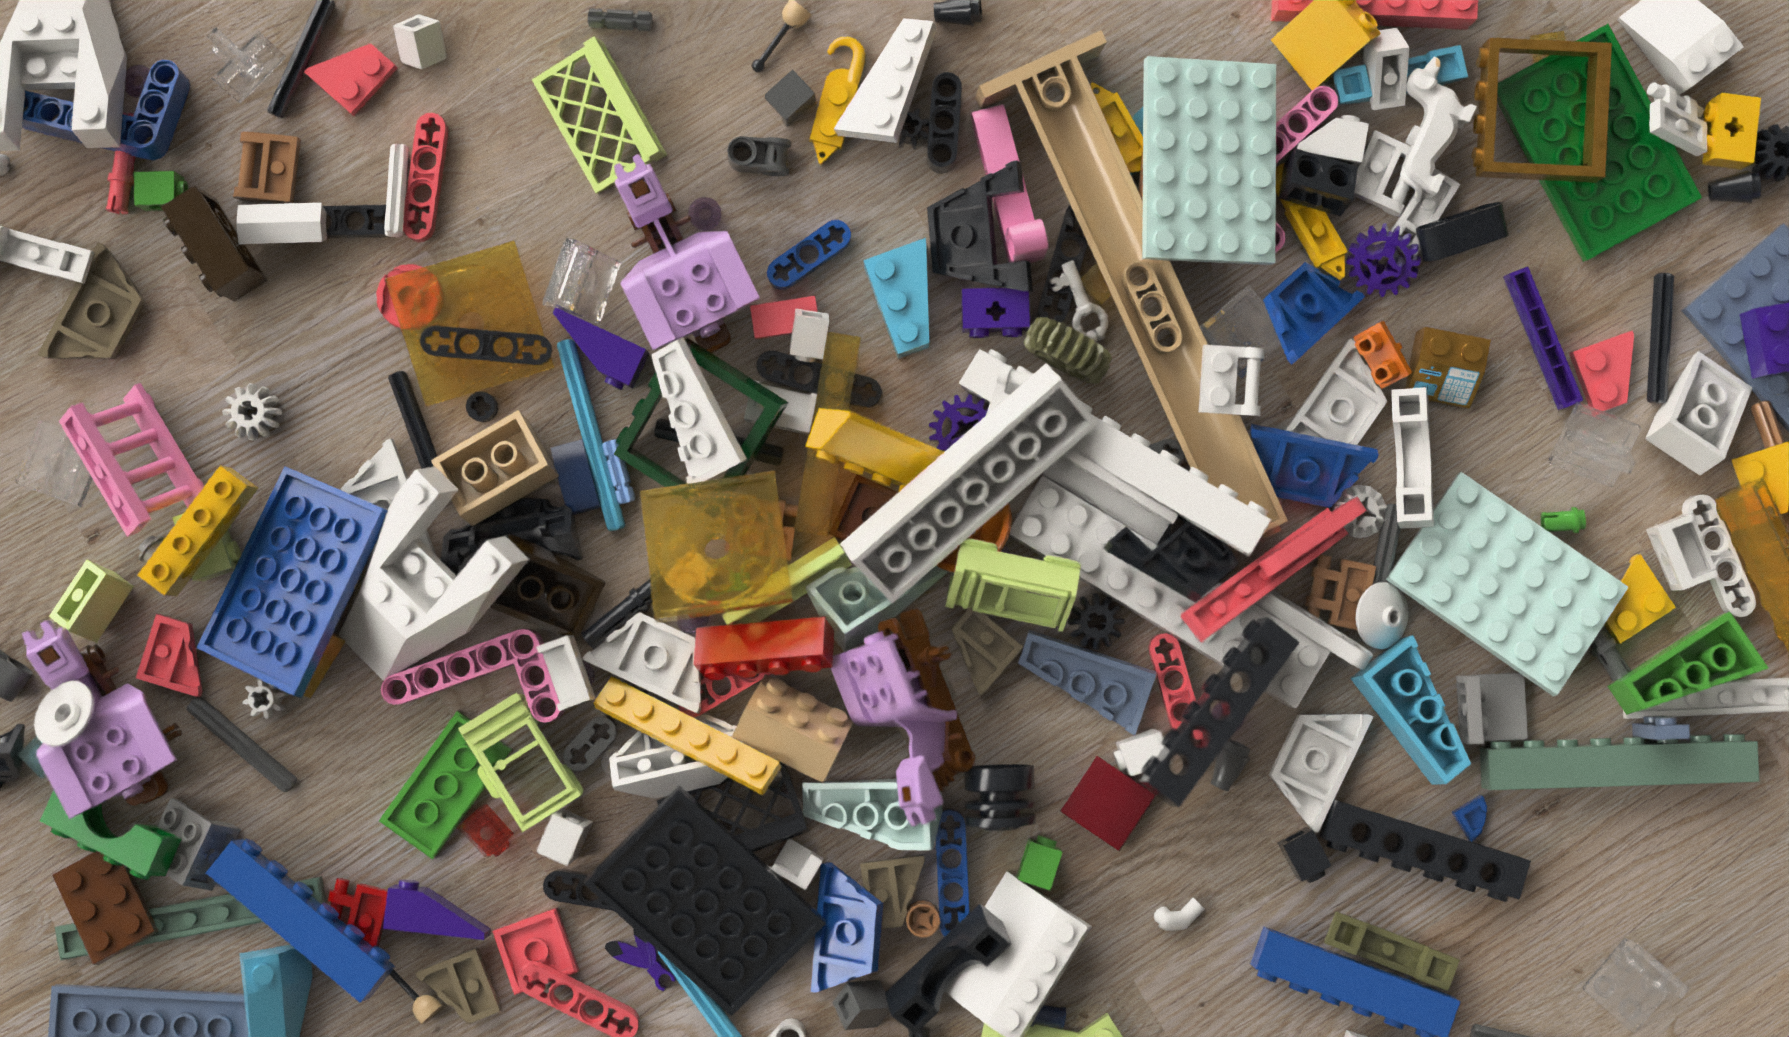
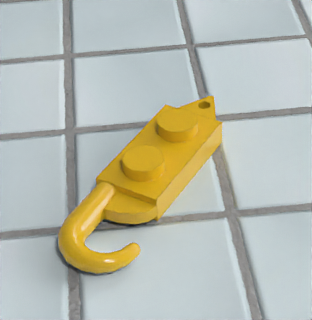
[809,37,866,165]
[1090,82,1143,173]
[1276,163,1348,280]

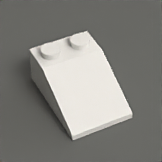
[1617,0,1744,95]
[1645,351,1752,475]

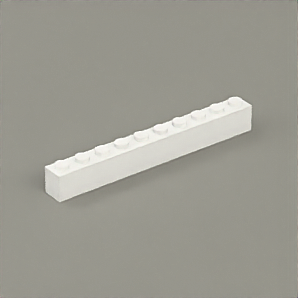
[959,349,1271,557]

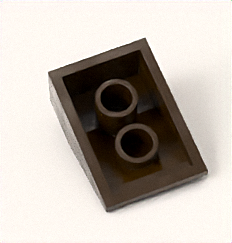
[489,534,606,641]

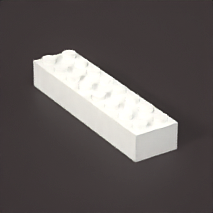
[840,364,1098,604]

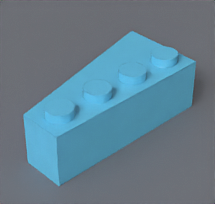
[1350,635,1471,785]

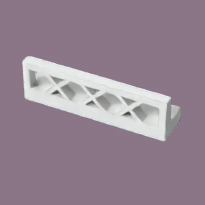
[1042,448,1178,544]

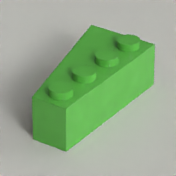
[1607,611,1769,715]

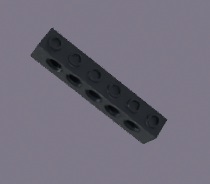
[1139,617,1300,808]
[1319,799,1531,902]

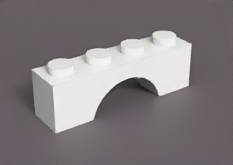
[1391,387,1434,529]

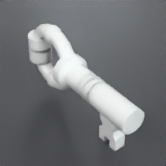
[1049,261,1108,342]

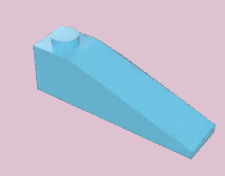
[239,945,313,1037]

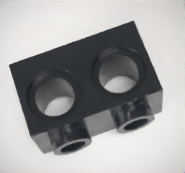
[1279,149,1358,217]

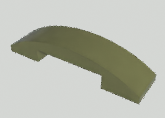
[1324,911,1460,991]

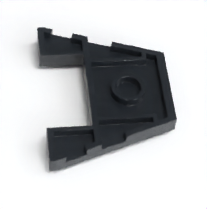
[927,160,1033,292]
[1103,515,1239,603]

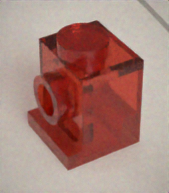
[457,804,514,857]

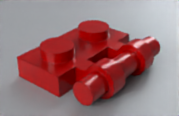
[328,878,388,947]

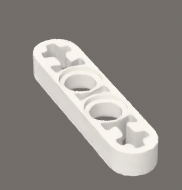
[1682,495,1756,617]
[1256,590,1373,670]

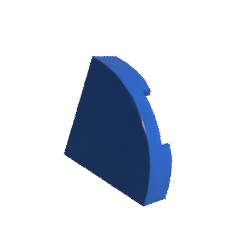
[1452,795,1487,842]

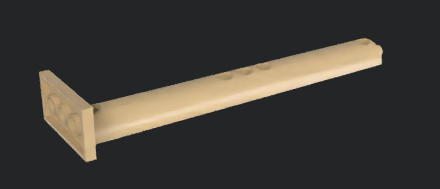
[975,30,1288,552]

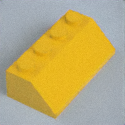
[805,409,944,492]

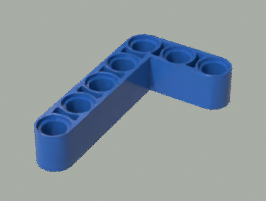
[22,59,190,160]

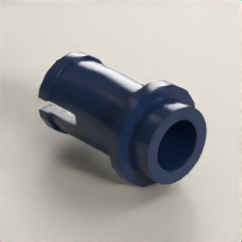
[1030,1005,1066,1029]

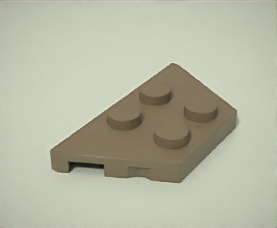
[37,242,146,359]

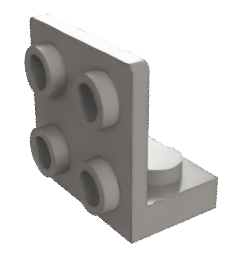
[1456,673,1528,744]
[158,798,241,891]

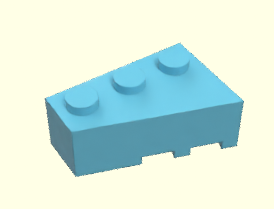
[863,238,929,359]

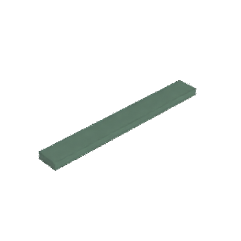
[55,876,327,960]

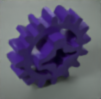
[1346,223,1421,297]
[928,394,988,452]

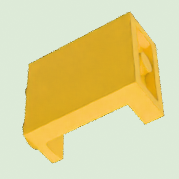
[1271,0,1381,90]

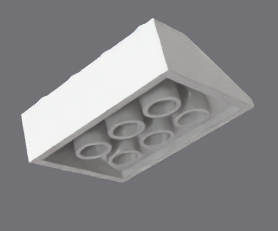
[945,871,1092,1037]

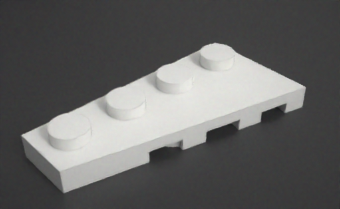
[834,19,937,143]

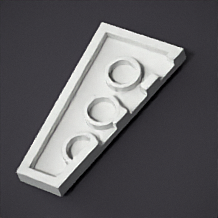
[651,338,747,489]

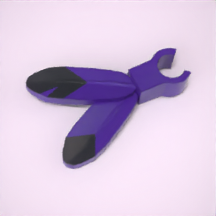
[605,928,677,991]

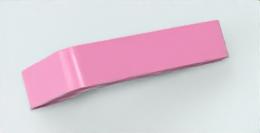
[1275,86,1338,254]
[971,104,1048,263]
[381,629,564,723]

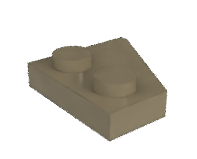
[415,947,502,1024]

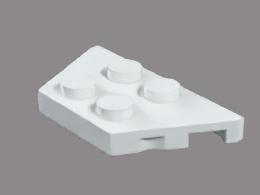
[1285,338,1387,445]
[340,439,436,555]
[582,612,701,714]
[1269,714,1373,833]

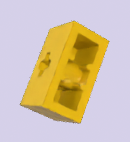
[1702,93,1761,170]

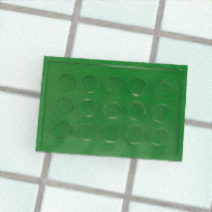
[1497,24,1702,262]

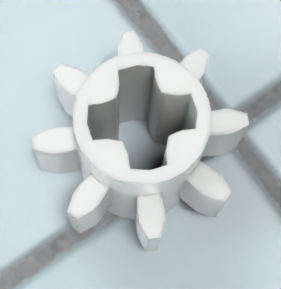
[242,679,288,719]

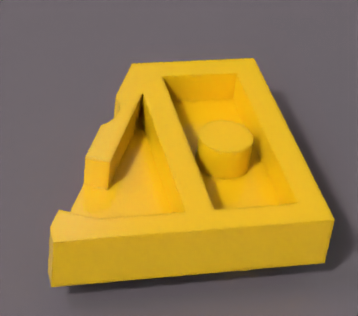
[1604,554,1676,644]

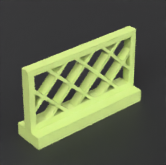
[532,36,667,194]
[721,537,852,625]

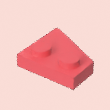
[304,43,398,116]
[1569,331,1634,415]
[136,614,203,697]

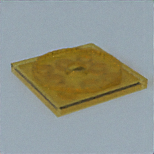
[385,241,555,407]
[640,471,793,623]

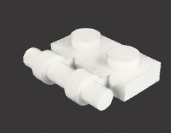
[1647,82,1707,157]

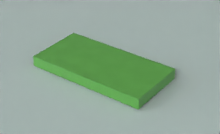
[379,711,513,860]

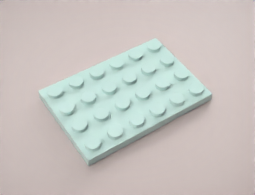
[1142,56,1276,265]
[1386,472,1628,696]

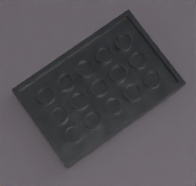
[584,785,826,1016]

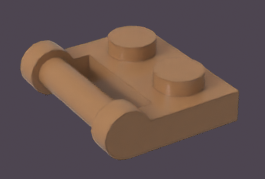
[233,131,301,204]

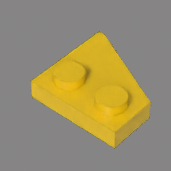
[1731,441,1789,522]

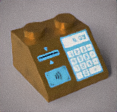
[1405,327,1491,409]

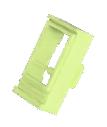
[945,538,1081,632]
[458,692,583,833]

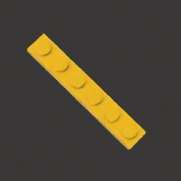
[593,676,781,795]

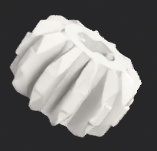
[222,384,282,441]

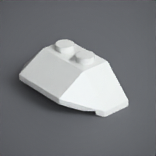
[609,714,743,799]

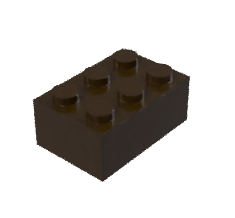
[161,185,268,302]

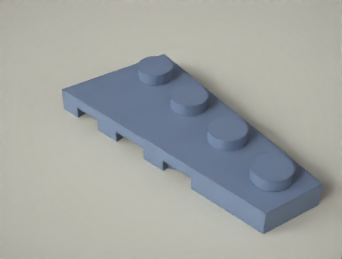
[1018,630,1156,736]

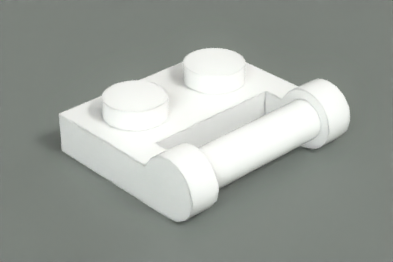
[1354,130,1410,216]
[1198,345,1265,416]

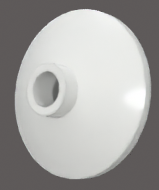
[1356,582,1408,649]
[34,681,94,747]

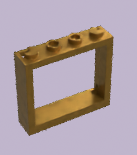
[1471,38,1612,183]

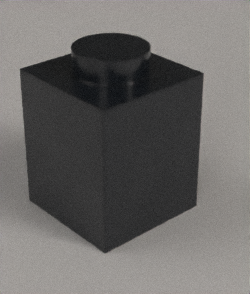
[1277,827,1332,883]

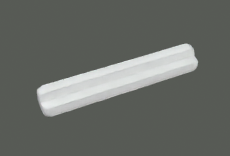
[384,144,408,238]

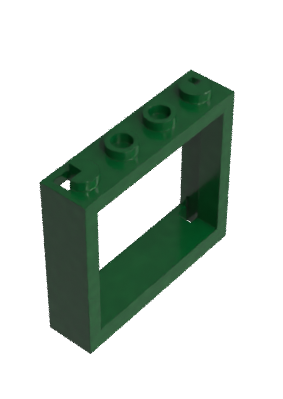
[614,338,789,519]

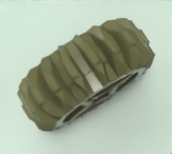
[1023,317,1112,384]

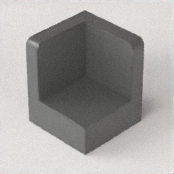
[765,69,816,127]
[832,980,890,1030]

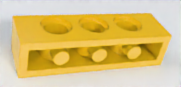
[137,465,258,596]

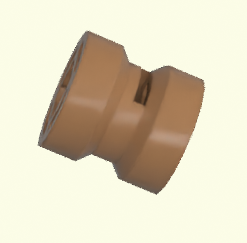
[906,900,940,938]

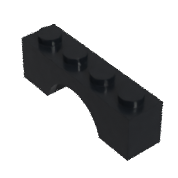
[885,904,1011,1034]

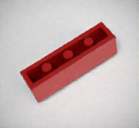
[693,617,834,680]

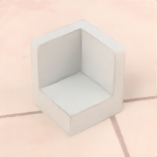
[393,15,447,70]
[771,839,823,890]

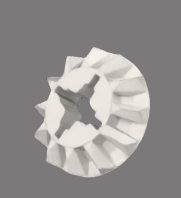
[1333,485,1387,538]

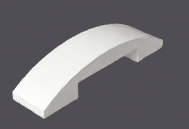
[0,225,94,284]

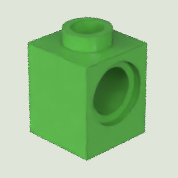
[134,171,189,211]
[1016,835,1063,890]

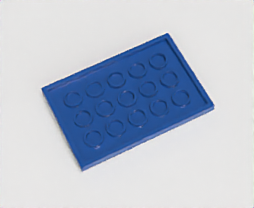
[196,466,387,698]

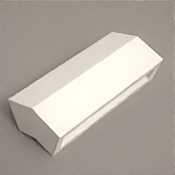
[236,203,327,244]

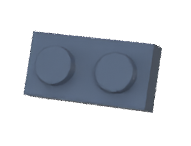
[1632,716,1690,740]

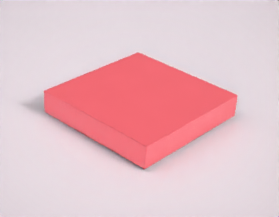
[492,907,579,995]

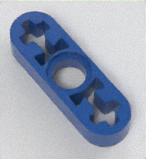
[767,220,851,290]

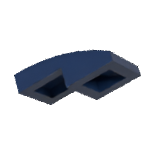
[551,439,601,515]

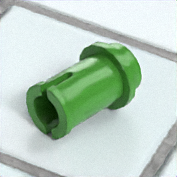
[1540,507,1586,533]

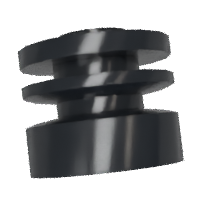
[964,764,1036,831]

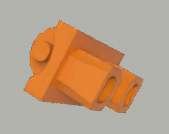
[1353,320,1413,389]

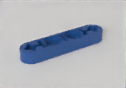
[936,809,970,937]

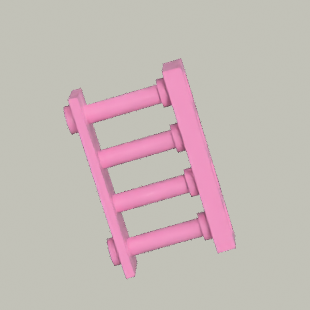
[59,383,204,537]

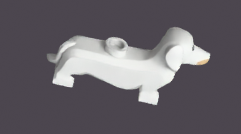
[1400,57,1477,202]

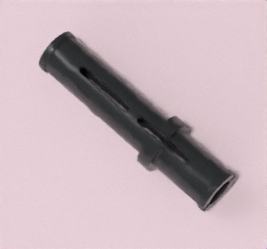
[581,570,671,649]

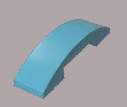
[1333,45,1468,104]

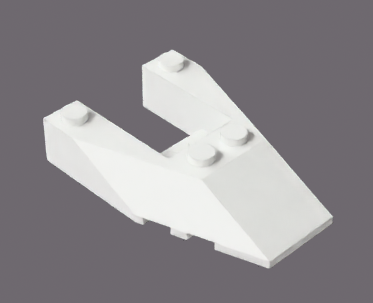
[0,0,127,151]
[339,467,529,681]

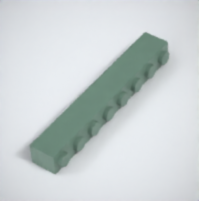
[1480,734,1760,790]

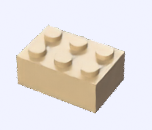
[431,410,559,526]
[732,674,853,783]

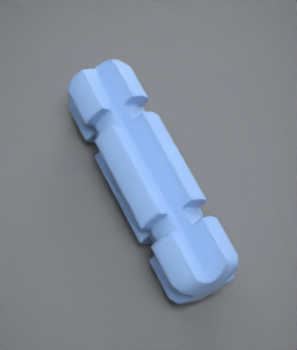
[602,439,635,504]

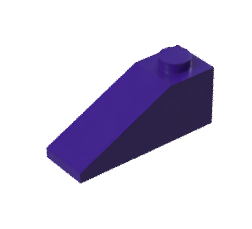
[553,307,650,390]
[383,880,491,940]

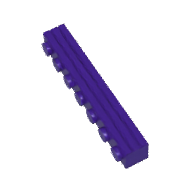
[1503,266,1583,410]

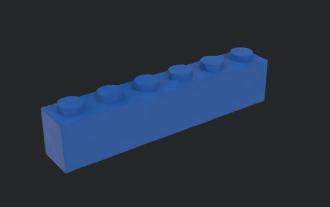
[206,839,395,1003]
[1250,926,1460,1037]

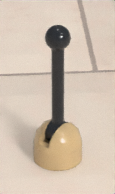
[752,0,811,73]
[389,969,443,1025]

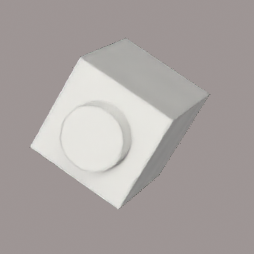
[790,309,829,362]

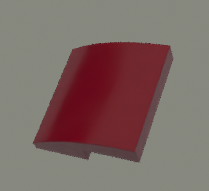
[1060,756,1156,851]

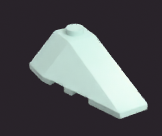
[806,566,948,652]
[802,779,942,850]

